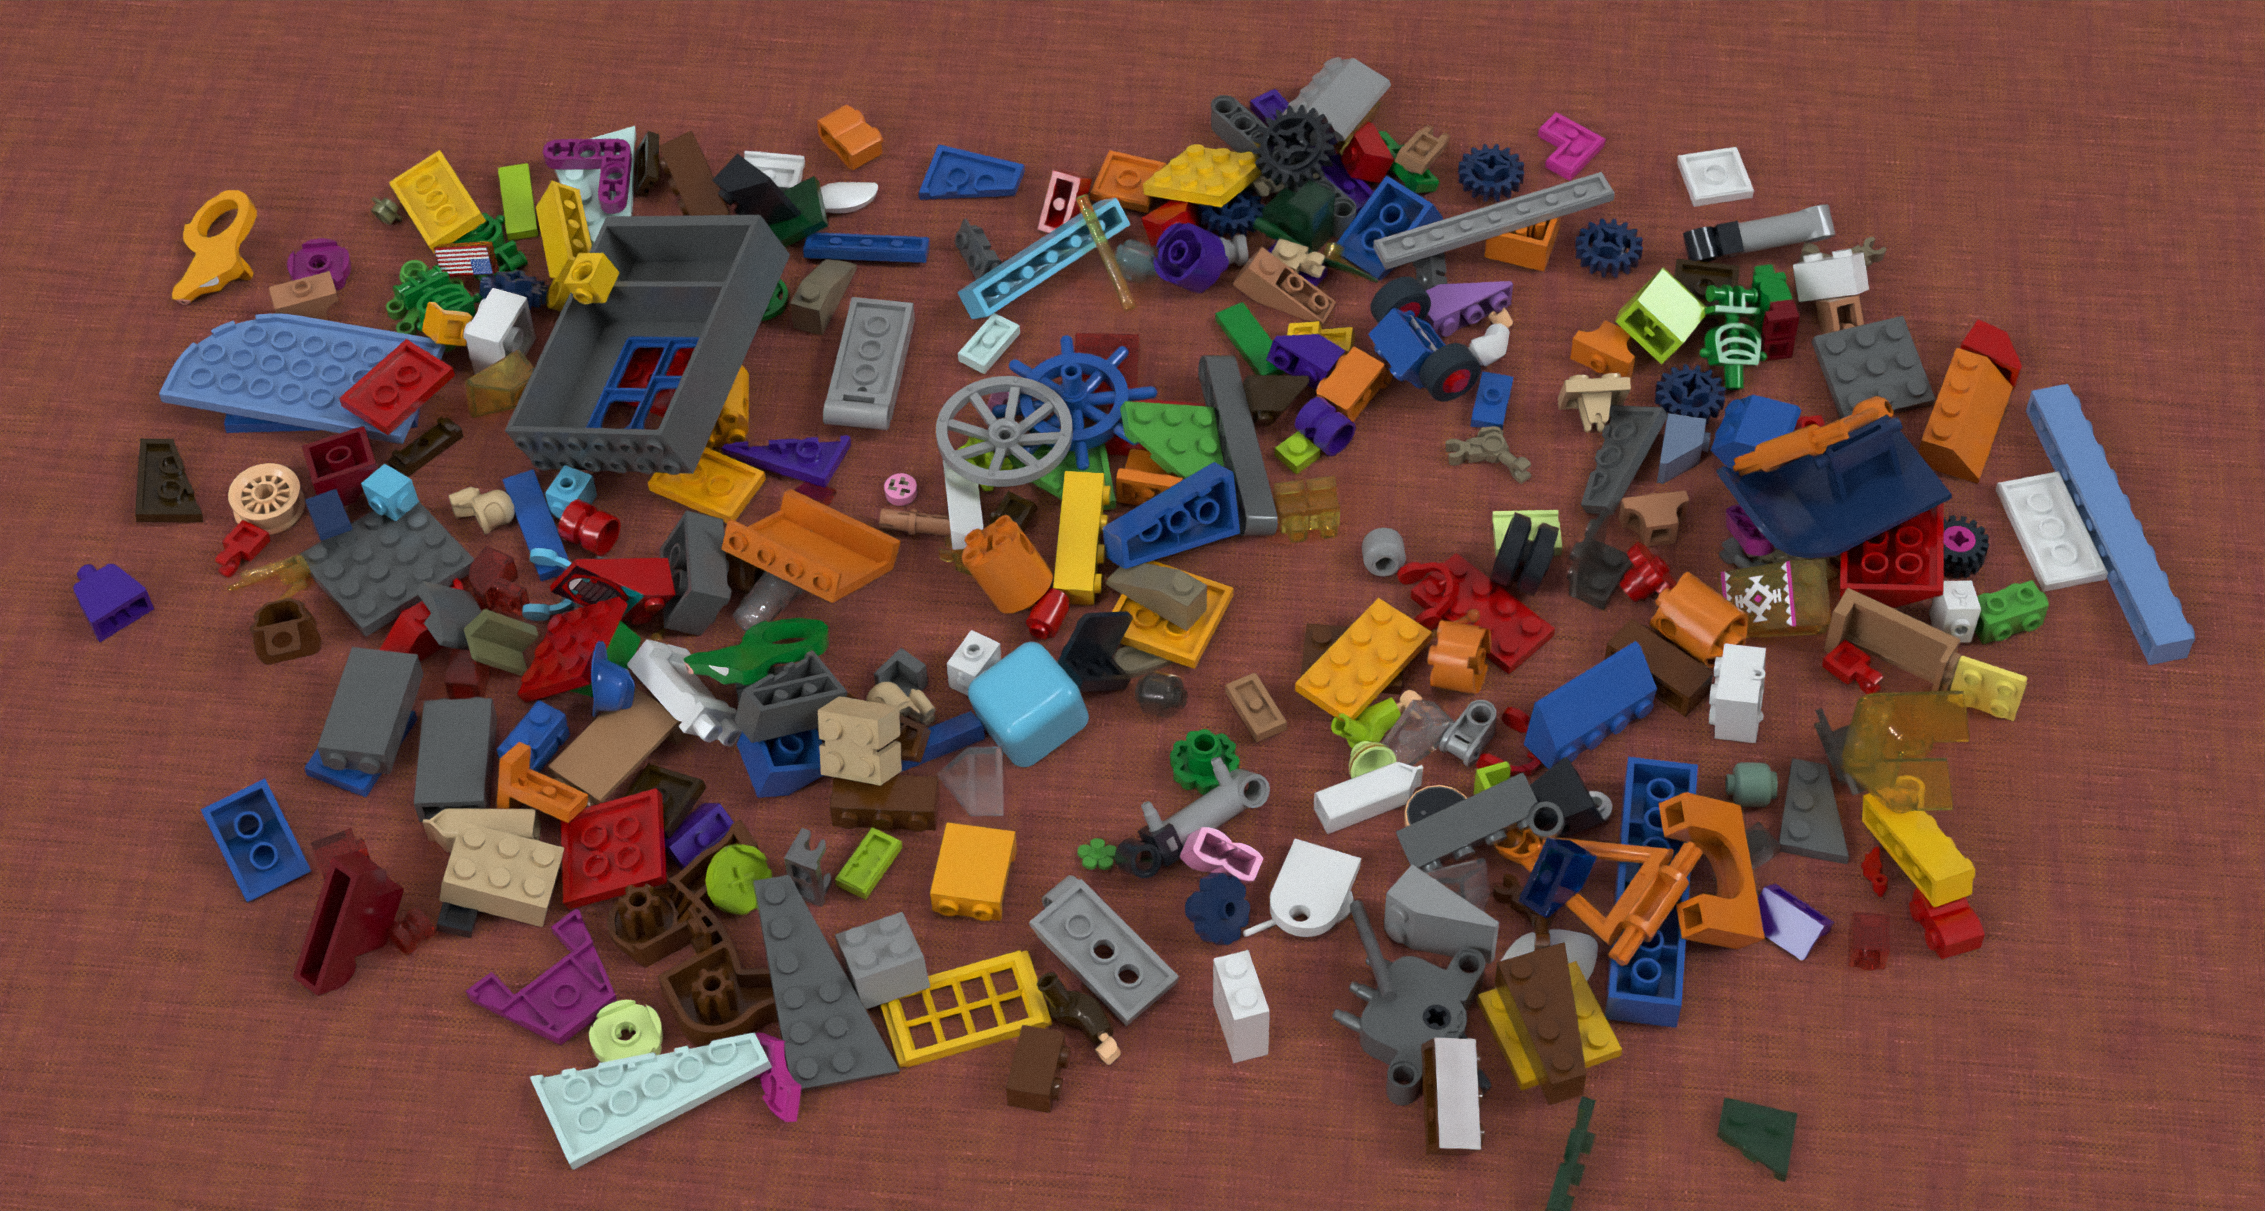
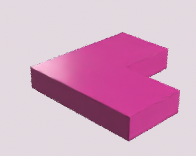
[1538,112,1605,181]

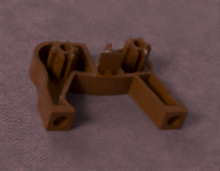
[607,820,846,1047]

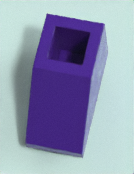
[1266,334,1345,390]

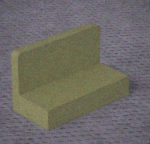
[464,609,539,676]

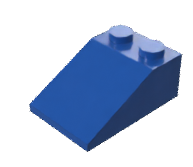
[1332,175,1444,281]
[200,778,312,903]

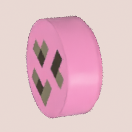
[884,473,917,506]

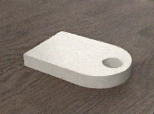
[1270,839,1361,937]

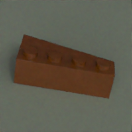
[1494,942,1587,1105]

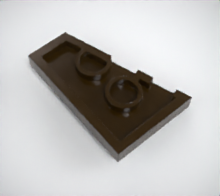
[135,438,203,522]

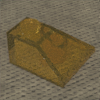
[465,349,534,418]

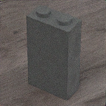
[317,647,423,774]
[414,697,497,822]

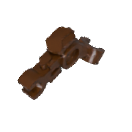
[1493,874,1564,951]

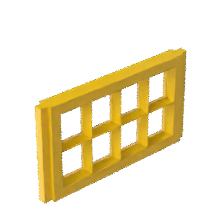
[880,950,1052,1068]

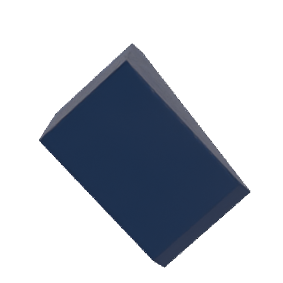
[305,489,353,541]

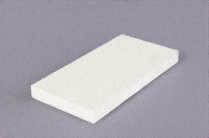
[1995,471,2108,592]

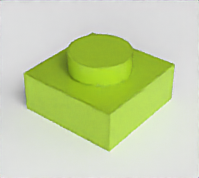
[1275,431,1320,475]

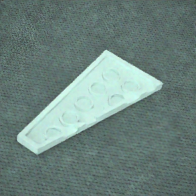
[530,1033,772,1170]

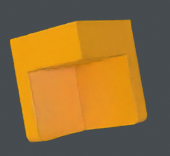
[422,302,472,346]

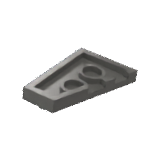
[1777,758,1849,864]

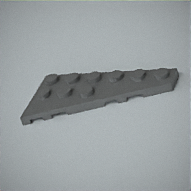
[753,875,900,1092]

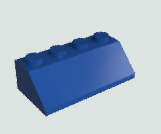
[1524,641,1657,769]

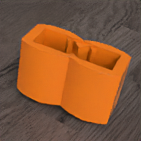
[817,104,883,170]

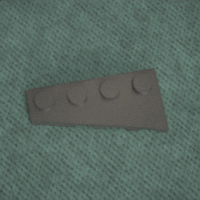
[1581,405,1668,515]

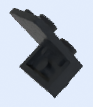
[1057,611,1133,692]

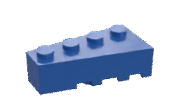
[1102,462,1240,569]

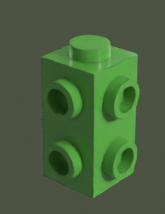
[1975,580,2049,644]

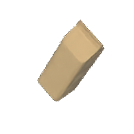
[423,808,541,852]

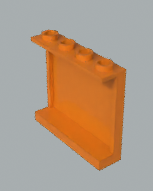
[721,489,900,603]

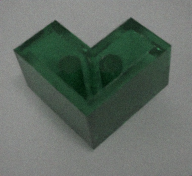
[1262,181,1335,252]

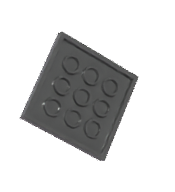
[297,502,478,637]

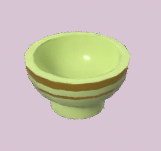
[1349,741,1396,778]

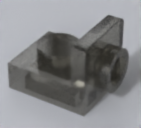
[1745,822,1781,870]

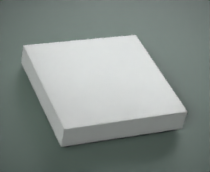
[1677,147,1754,207]

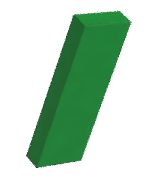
[1215,302,1286,375]

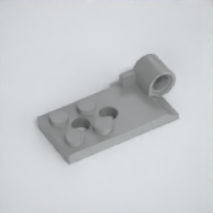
[1029,875,1179,1026]

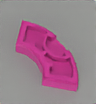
[755,1033,802,1122]

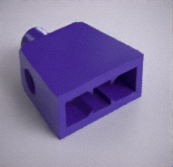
[72,564,154,642]

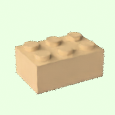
[439,821,564,927]

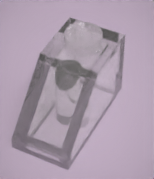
[1381,700,1455,766]

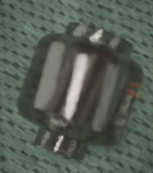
[1135,671,1188,718]

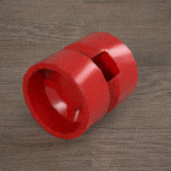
[558,499,621,556]

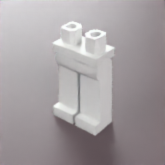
[627,639,742,747]

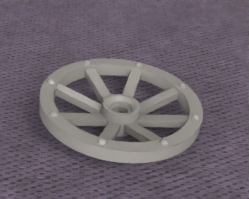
[936,376,1073,487]

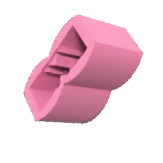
[1180,827,1263,885]

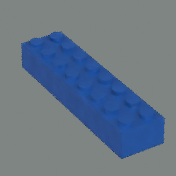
[1605,757,1698,1028]

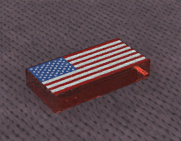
[434,241,499,277]

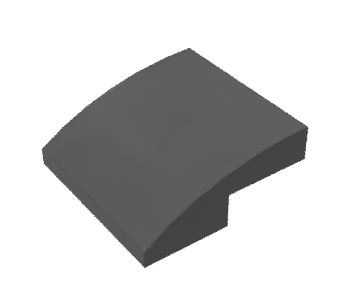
[416,581,481,651]

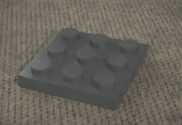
[1811,316,1936,419]

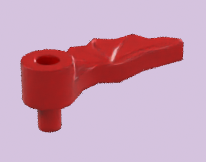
[1861,846,1888,897]

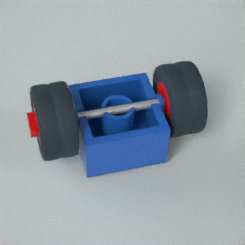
[1368,276,1481,402]

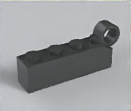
[1396,773,1565,875]

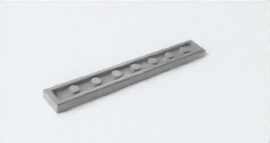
[1373,172,1615,270]

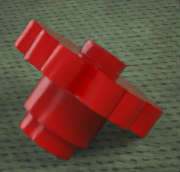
[1619,541,1677,603]

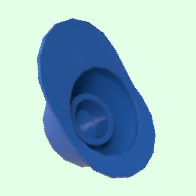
[591,641,635,717]

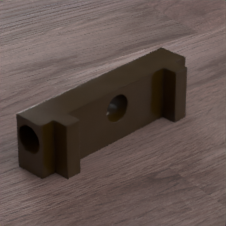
[388,416,464,477]

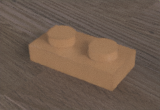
[1225,672,1287,742]

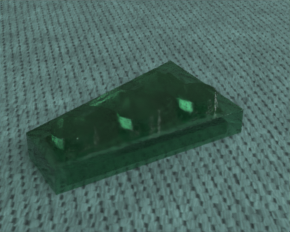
[1546,1096,1596,1211]

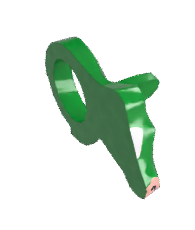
[683,618,829,685]

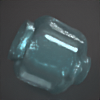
[1112,239,1156,284]

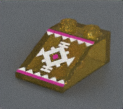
[1718,559,1831,638]

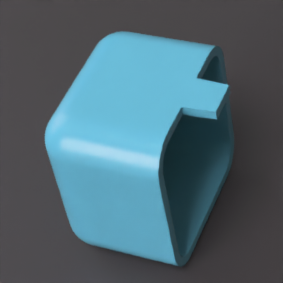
[968,642,1089,767]

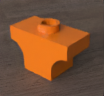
[1570,320,1635,378]

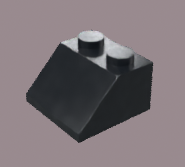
[712,154,801,225]

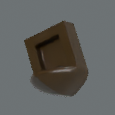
[989,491,1038,532]

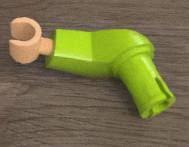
[1331,690,1426,749]

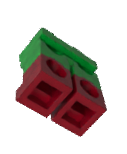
[1748,264,1800,362]

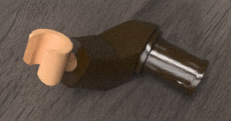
[1037,972,1121,1065]

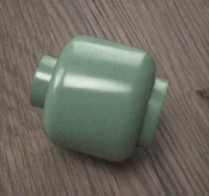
[1725,762,1778,808]

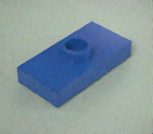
[1471,371,1514,430]

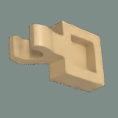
[1271,239,1325,278]

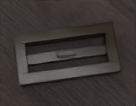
[635,131,659,197]

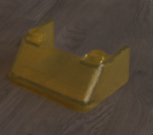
[1841,690,1970,813]

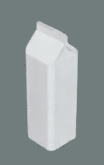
[1314,762,1423,834]

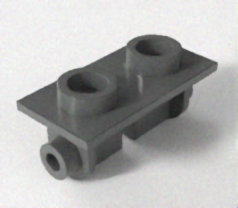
[954,218,1002,280]
[1413,252,1448,291]

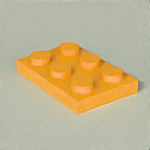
[648,447,766,523]

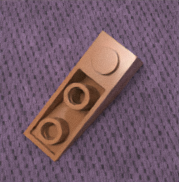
[1233,247,1336,325]

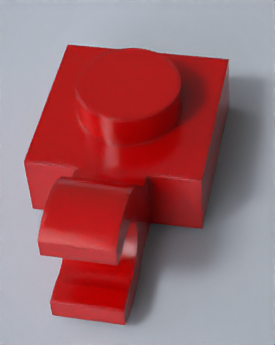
[215,520,271,578]
[1822,639,1883,697]

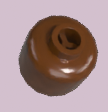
[726,553,768,595]

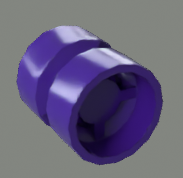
[1295,396,1356,456]

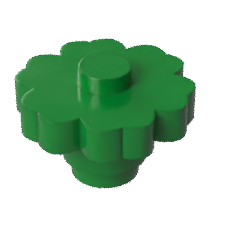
[1170,729,1240,795]

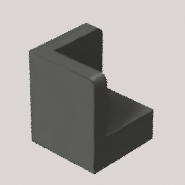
[874,648,928,697]

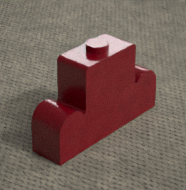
[292,851,404,996]

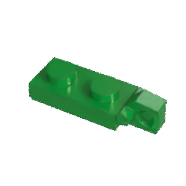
[1378,131,1439,193]

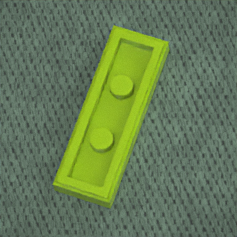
[498,163,539,241]

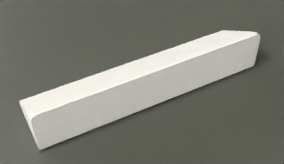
[943,460,984,550]

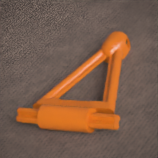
[1732,396,1894,476]
[1494,828,1703,966]

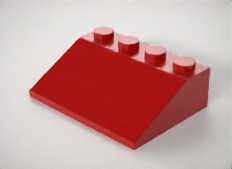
[1840,503,1944,608]

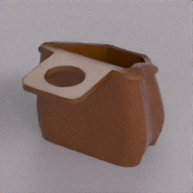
[250,598,321,664]

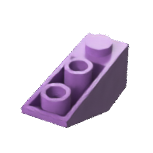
[1423,281,1513,338]

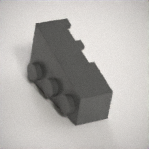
[734,650,848,743]

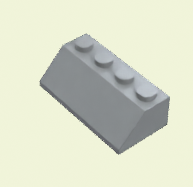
[1282,57,1391,146]

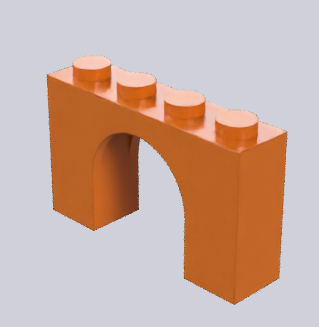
[1659,792,1765,950]

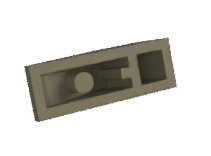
[790,259,857,335]
[1106,563,1207,631]

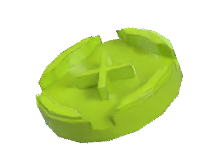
[705,844,772,915]

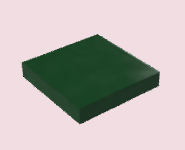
[768,176,828,247]

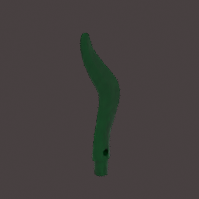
[1253,216,1378,283]

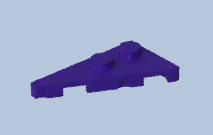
[722,435,851,488]

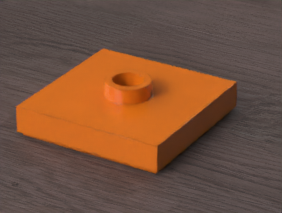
[1090,150,1167,213]

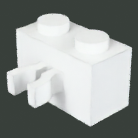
[1793,249,1869,302]

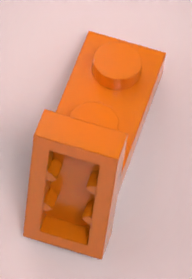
[497,742,588,823]

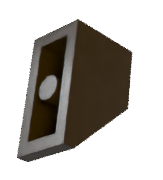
[1243,375,1309,427]

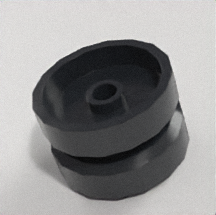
[1490,512,1559,597]

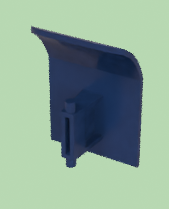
[1716,415,1952,558]

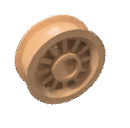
[228,463,305,535]

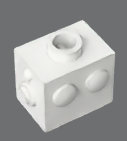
[1929,581,1981,643]
[947,630,1001,696]

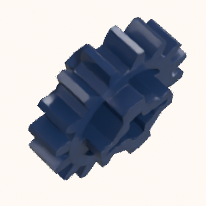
[1458,144,1524,202]
[1197,188,1265,239]
[1575,218,1643,278]
[479,270,548,310]
[1655,364,1726,425]

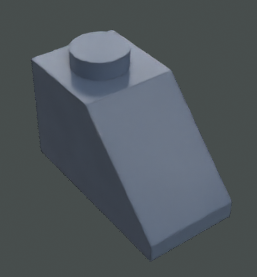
[1657,413,1711,484]

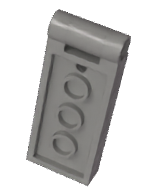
[823,297,915,430]

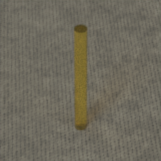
[1076,194,1137,312]

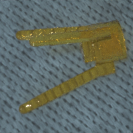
[227,554,311,601]

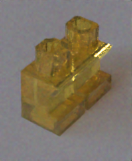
[1273,476,1340,543]

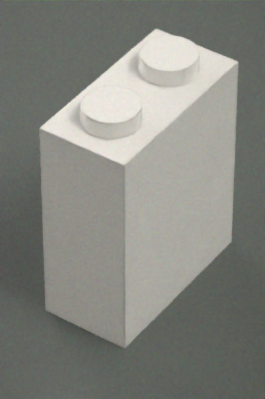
[1213,950,1270,1063]

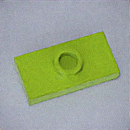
[835,827,903,900]

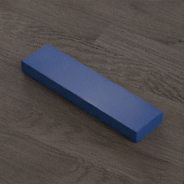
[803,232,930,263]
[502,469,569,581]

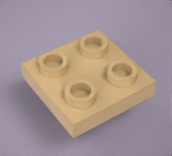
[1558,373,1631,433]

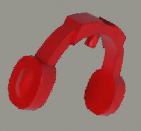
[1397,562,1459,631]
[1476,707,1542,777]

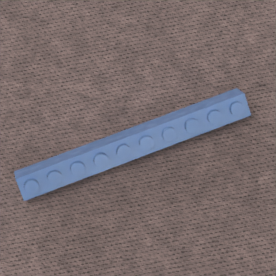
[2026,384,2195,665]

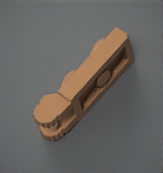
[1395,125,1450,175]

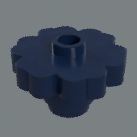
[1185,873,1250,945]

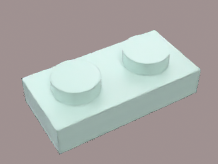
[958,313,1020,374]

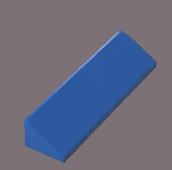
[901,711,985,772]

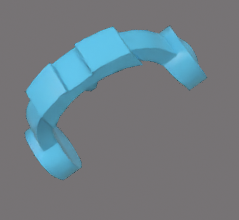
[522,548,576,621]

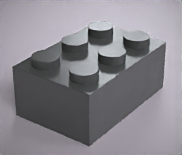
[660,510,731,636]

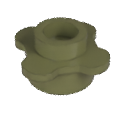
[371,196,402,225]

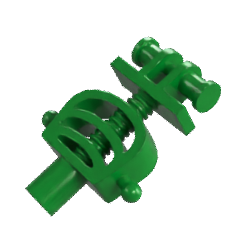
[447,213,528,281]
[393,265,483,332]
[1699,285,1767,390]

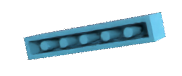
[957,197,1131,319]

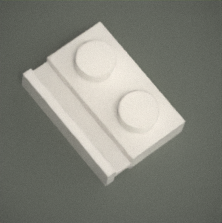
[744,151,805,192]

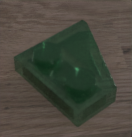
[1717,1097,1798,1182]

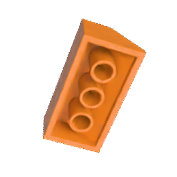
[1918,348,2013,484]

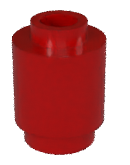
[1026,588,1070,640]

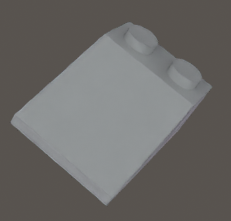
[1383,865,1499,964]

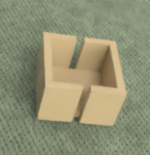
[818,696,902,785]

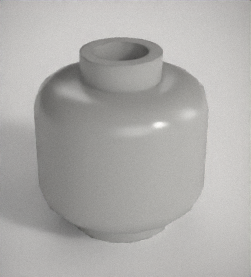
[1361,528,1406,577]

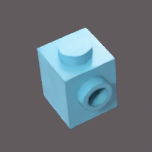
[361,464,419,521]
[545,465,597,519]

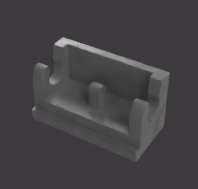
[784,828,831,907]

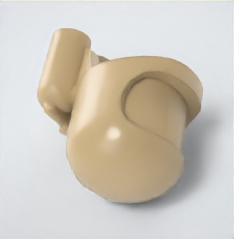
[448,487,515,534]
[866,682,936,726]

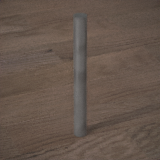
[1350,900,1397,1002]

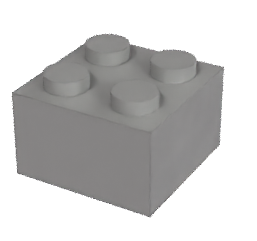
[835,912,930,1010]

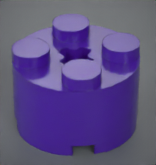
[1154,223,1229,294]

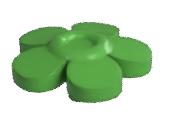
[1077,838,1117,870]

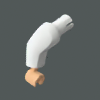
[1468,307,1513,367]

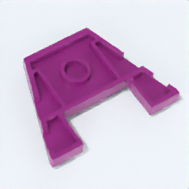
[466,908,617,1046]

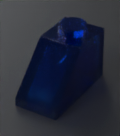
[1518,837,1597,918]

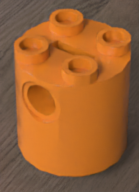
[962,515,1053,614]
[1649,572,1749,669]

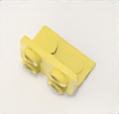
[1948,656,2028,721]

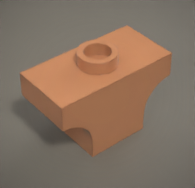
[269,271,339,321]
[1619,490,1689,547]

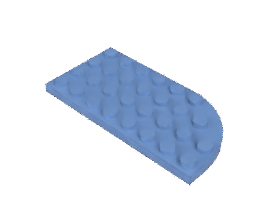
[159,313,446,444]

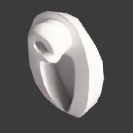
[821,182,878,213]

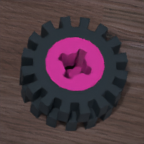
[1944,515,1989,579]

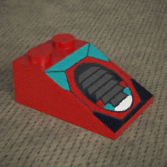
[550,558,676,625]

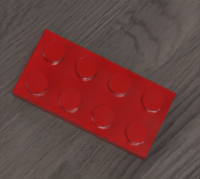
[1410,553,1555,675]

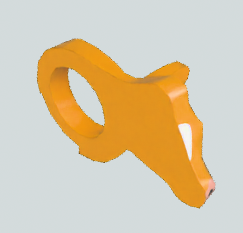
[172,190,257,305]

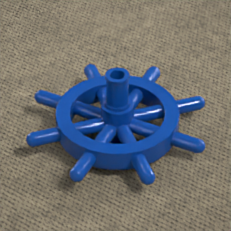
[992,335,1157,471]

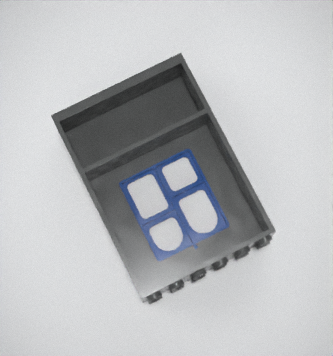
[505,215,790,475]

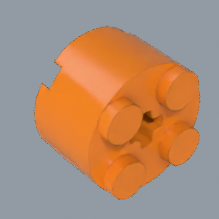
[1428,620,1491,694]

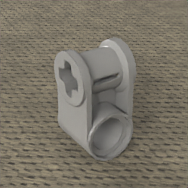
[1439,700,1496,767]

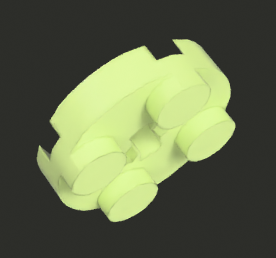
[589,1000,663,1062]

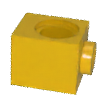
[564,253,620,304]

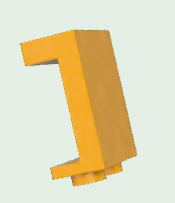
[930,822,1017,921]

